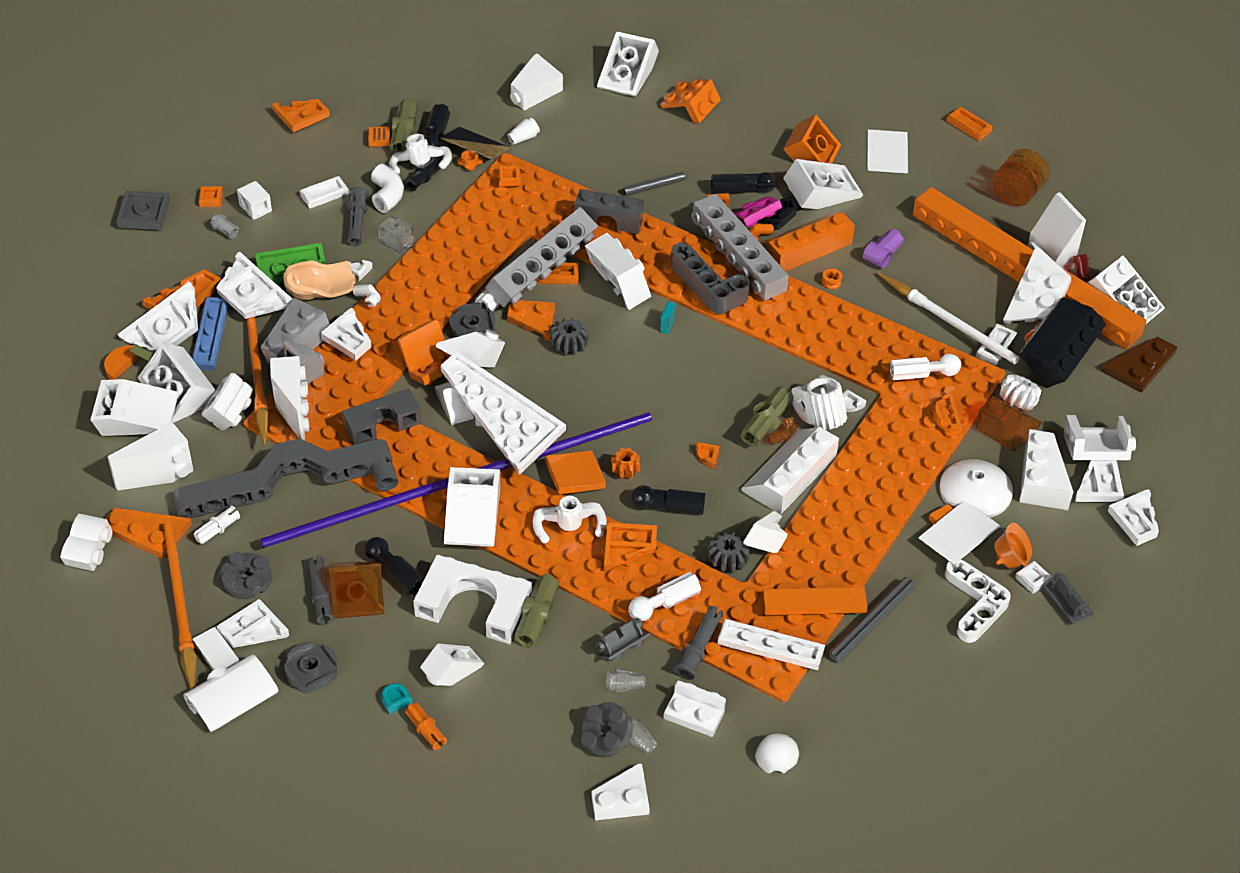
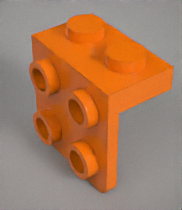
[660,79,721,123]
[398,319,452,385]

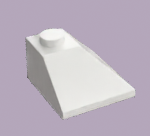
[436,330,505,367]

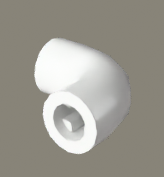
[371,164,404,213]

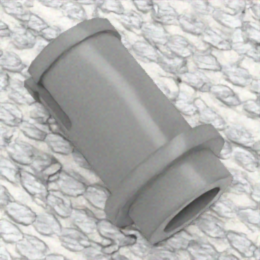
[211,214,239,239]

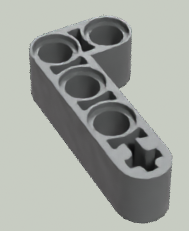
[671,243,749,314]

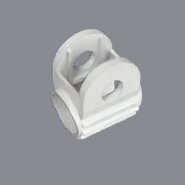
[791,375,847,430]

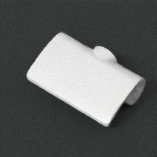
[183,654,278,732]

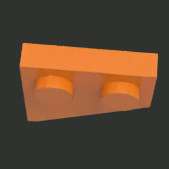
[272,99,330,133]

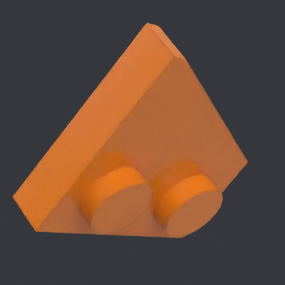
[507,300,555,341]
[604,522,657,570]

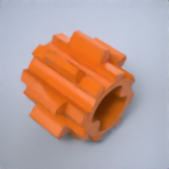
[611,448,640,479]

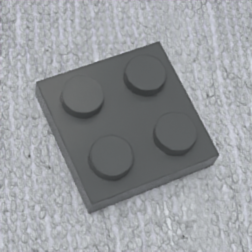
[116,191,170,230]

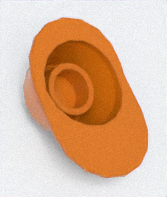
[994,523,1032,569]

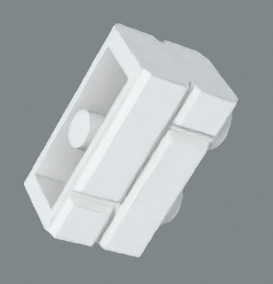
[202,373,254,431]

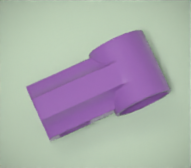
[863,228,904,269]

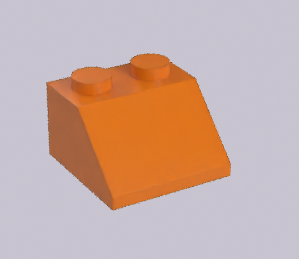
[784,115,841,164]

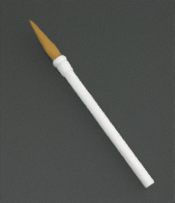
[877,272,1020,364]

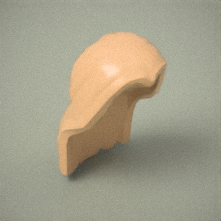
[283,260,356,300]

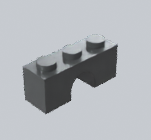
[575,189,644,234]
[342,389,421,445]

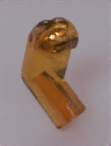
[768,417,797,445]

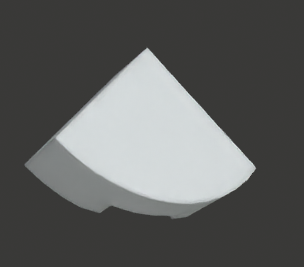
[349,260,373,281]
[843,389,866,412]

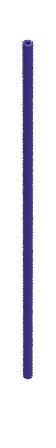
[260,412,652,548]

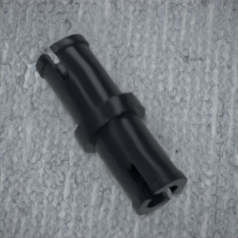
[405,158,441,191]

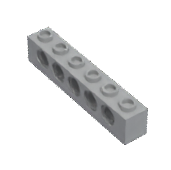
[692,194,789,301]
[485,207,598,307]

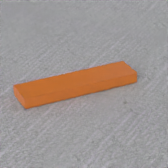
[763,587,868,615]

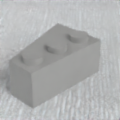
[261,298,330,367]

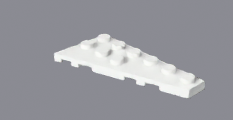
[441,351,566,475]

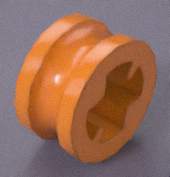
[821,268,843,289]

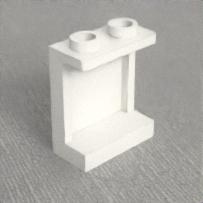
[1063,415,1136,460]

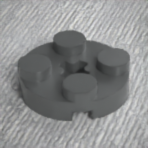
[449,303,496,337]
[220,552,272,599]
[284,642,337,693]
[581,702,633,757]

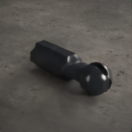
[424,104,450,147]
[711,172,776,194]
[632,485,706,515]
[365,537,425,595]

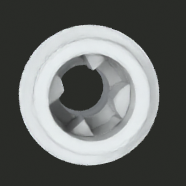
[507,118,540,145]

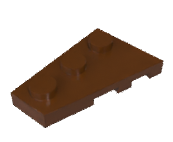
[1101,337,1177,393]

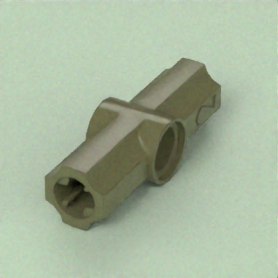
[390,98,418,153]
[740,386,793,446]
[515,574,559,648]

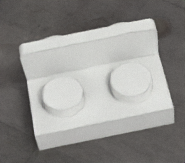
[664,680,726,737]

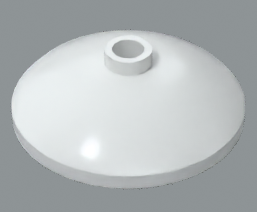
[940,459,1013,518]

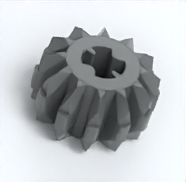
[550,317,589,355]
[708,531,750,573]

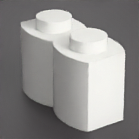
[61,514,112,571]

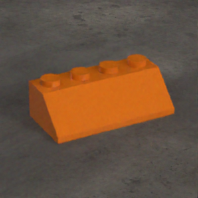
[759,212,855,272]

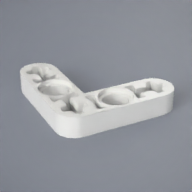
[945,560,1011,643]

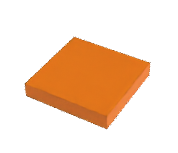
[545,450,606,494]

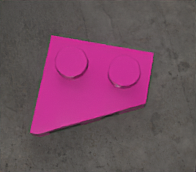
[733,196,782,227]

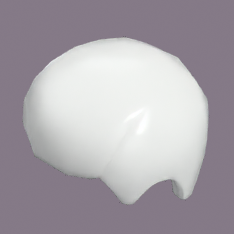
[755,733,799,774]

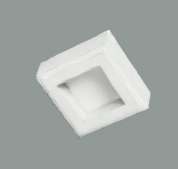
[1015,561,1052,594]

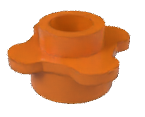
[457,150,483,171]

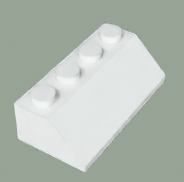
[741,427,839,515]

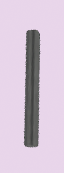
[829,577,915,663]

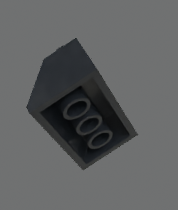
[1018,297,1106,388]

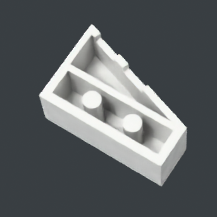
[585,233,651,310]
[1019,429,1073,510]

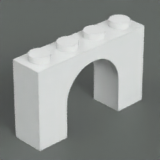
[414,555,532,644]

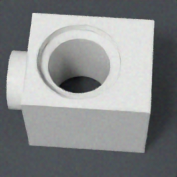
[237,181,272,220]

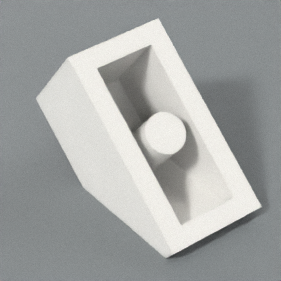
[420,643,484,686]

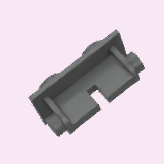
[1044,572,1094,625]
[596,618,651,661]

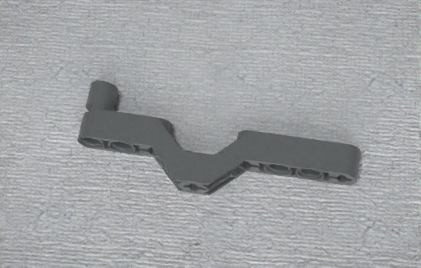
[174,438,398,518]

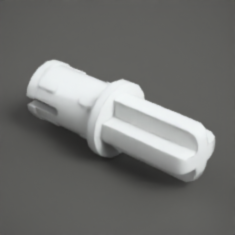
[193,506,240,544]

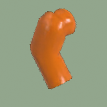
[749,224,774,241]

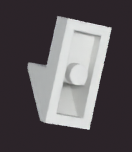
[435,382,474,425]
[743,511,788,553]

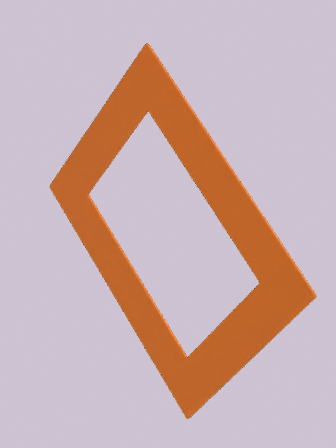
[243,153,1006,702]

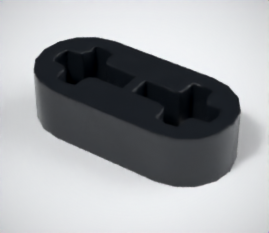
[764,197,797,230]

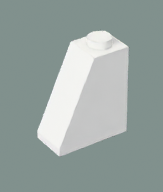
[510,54,563,110]

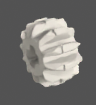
[999,374,1041,410]

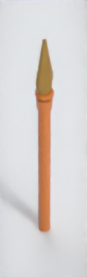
[246,317,268,445]
[163,521,196,690]

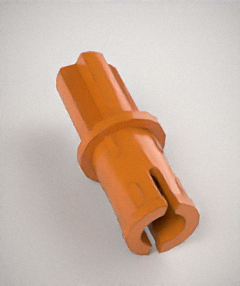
[406,702,447,750]

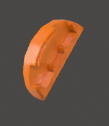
[104,345,139,380]
[933,393,963,434]

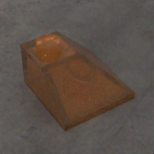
[975,396,1042,452]
[329,561,385,618]

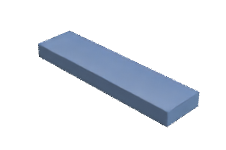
[192,297,229,371]

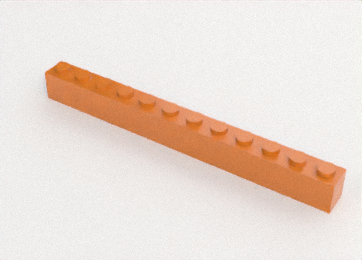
[913,187,1147,350]

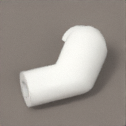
[353,284,381,307]

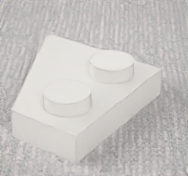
[321,308,371,360]
[1075,460,1124,502]
[1108,489,1159,546]
[217,599,289,648]
[591,764,649,820]

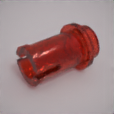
[1072,254,1092,282]

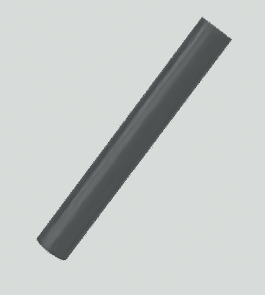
[623,172,685,196]

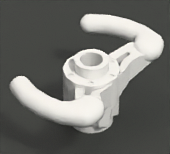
[389,134,452,174]
[533,496,607,543]

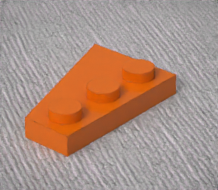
[142,269,222,310]
[106,508,192,559]

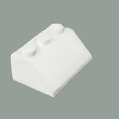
[138,342,215,423]

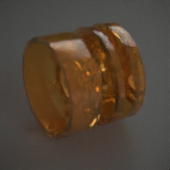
[992,148,1049,207]

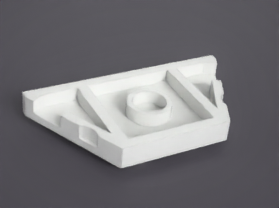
[1003,247,1071,325]
[216,252,292,319]
[118,281,198,354]

